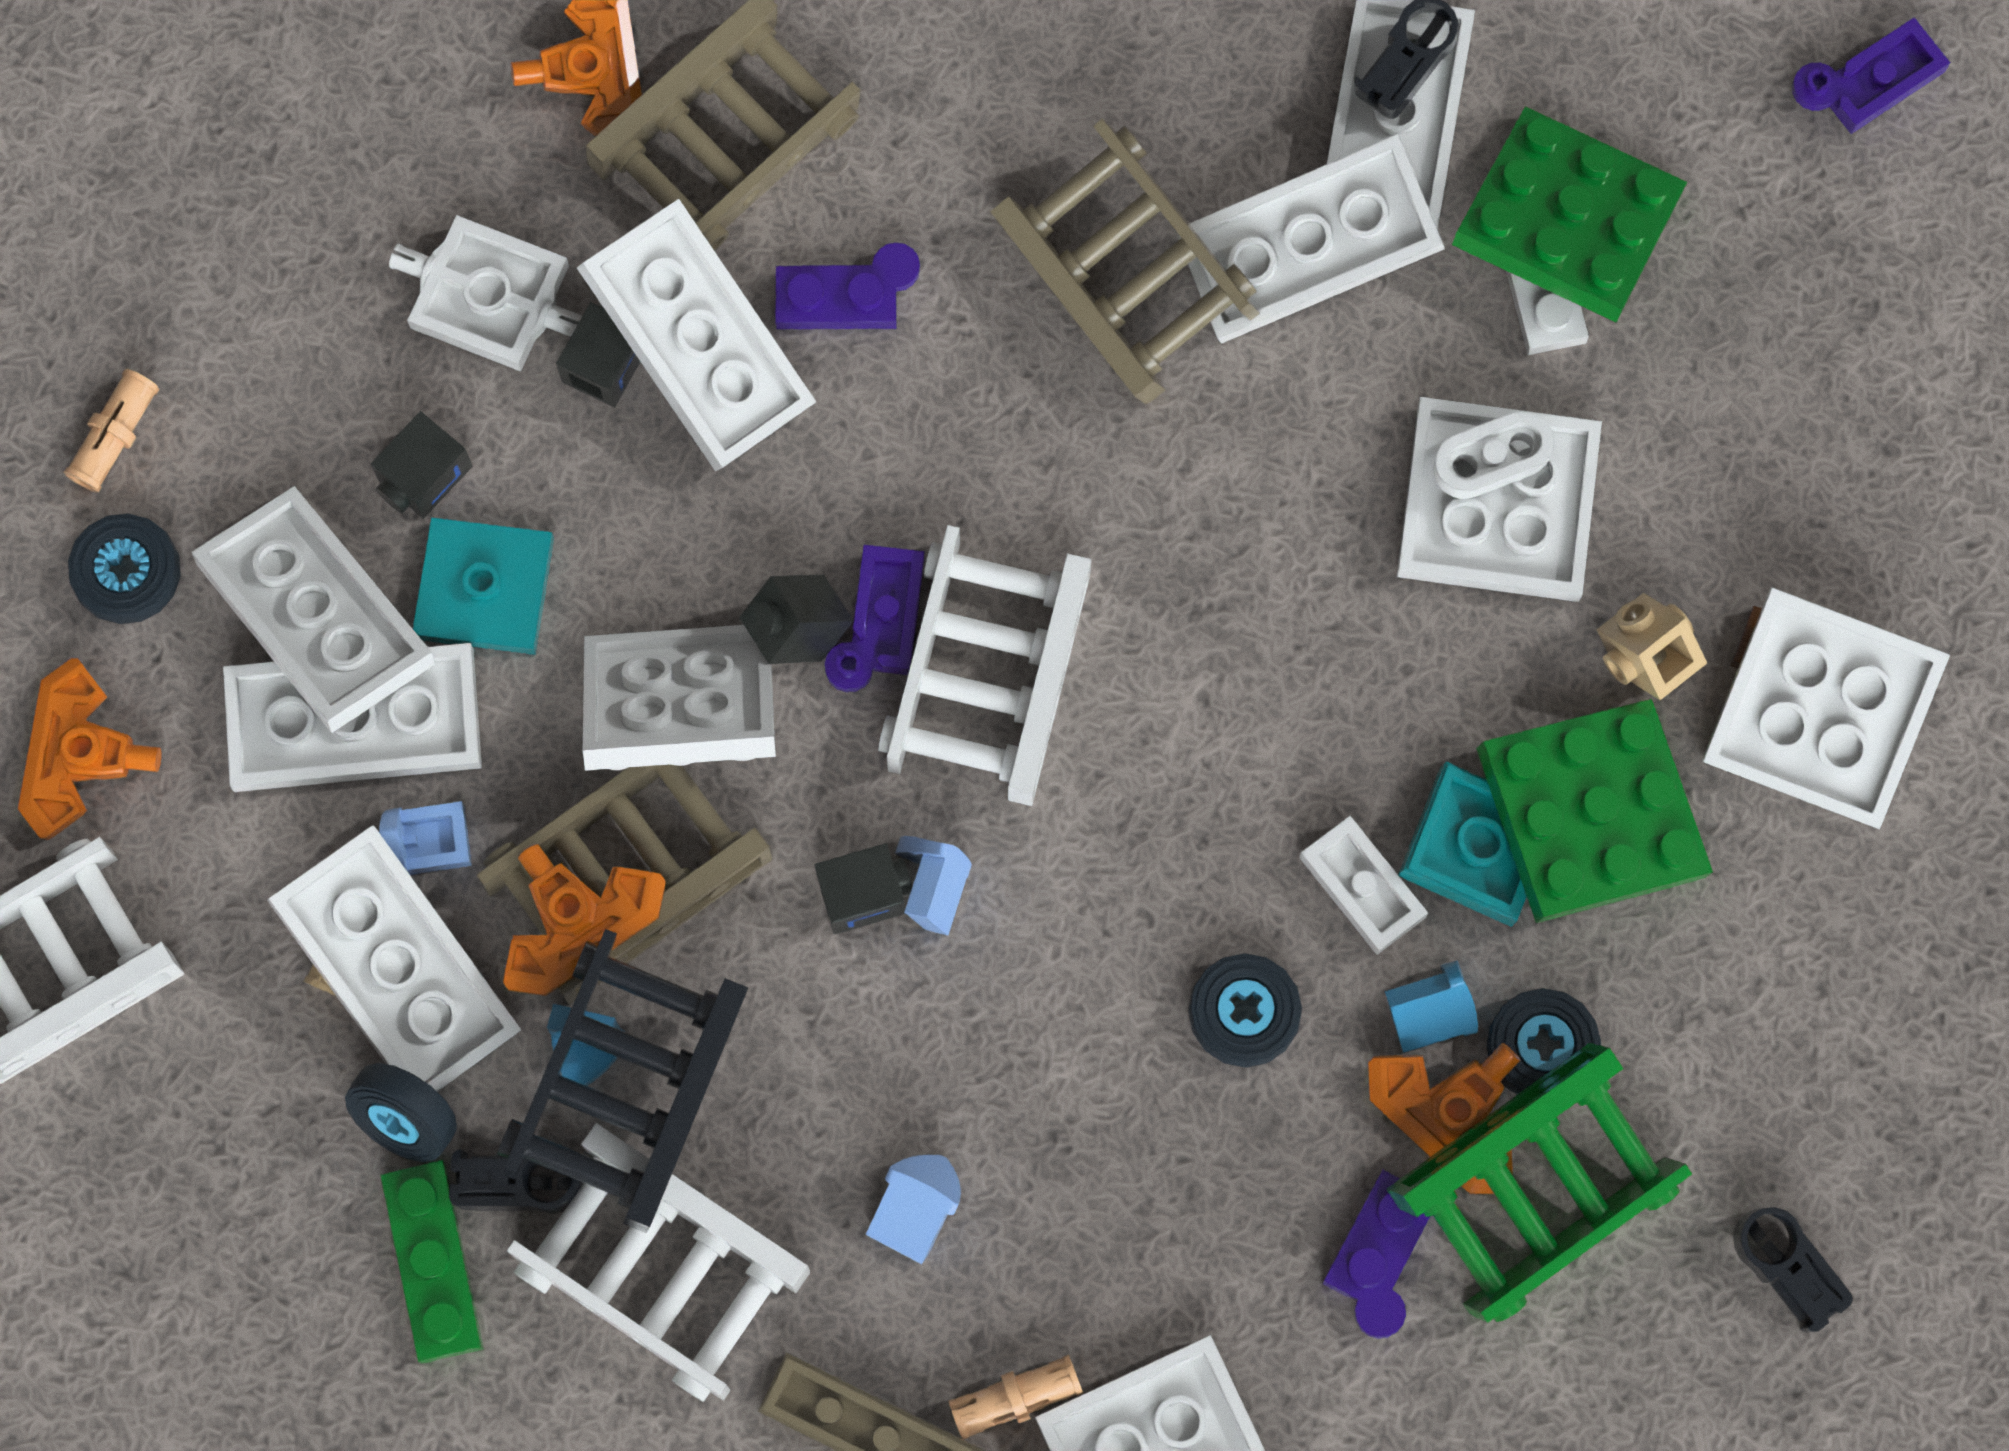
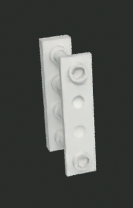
[878,525,1092,806]
[0,837,185,1084]
[507,1123,810,1402]

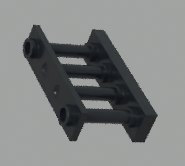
[497,929,748,1233]

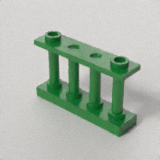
[1387,1043,1692,1323]

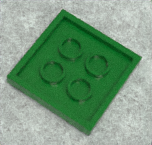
[1452,106,1687,323]
[1476,699,1713,923]

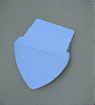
[379,801,472,875]
[895,836,972,935]
[866,1155,961,1264]

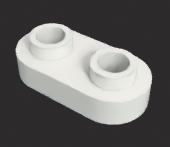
[1433,411,1554,499]

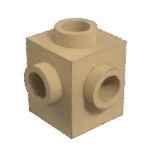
[1596,593,1707,700]

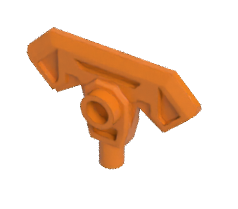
[511,0,642,137]
[18,658,162,840]
[503,844,666,996]
[1368,1043,1521,1194]

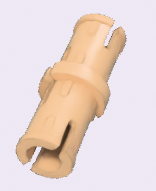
[64,369,159,493]
[948,1354,1084,1439]

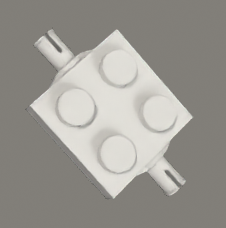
[389,215,582,371]

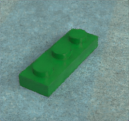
[380,1160,484,1364]

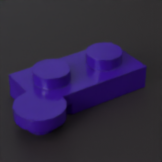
[1792,17,1951,134]
[775,242,920,329]
[824,545,925,692]
[1322,1169,1430,1339]

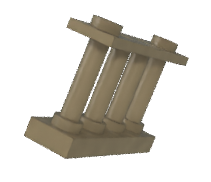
[586,0,861,251]
[990,118,1260,405]
[476,764,773,1005]

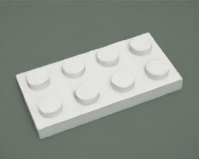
[1326,0,1475,229]
[1175,134,1445,344]
[577,199,816,471]
[192,486,435,733]
[223,643,482,792]
[267,825,521,1092]

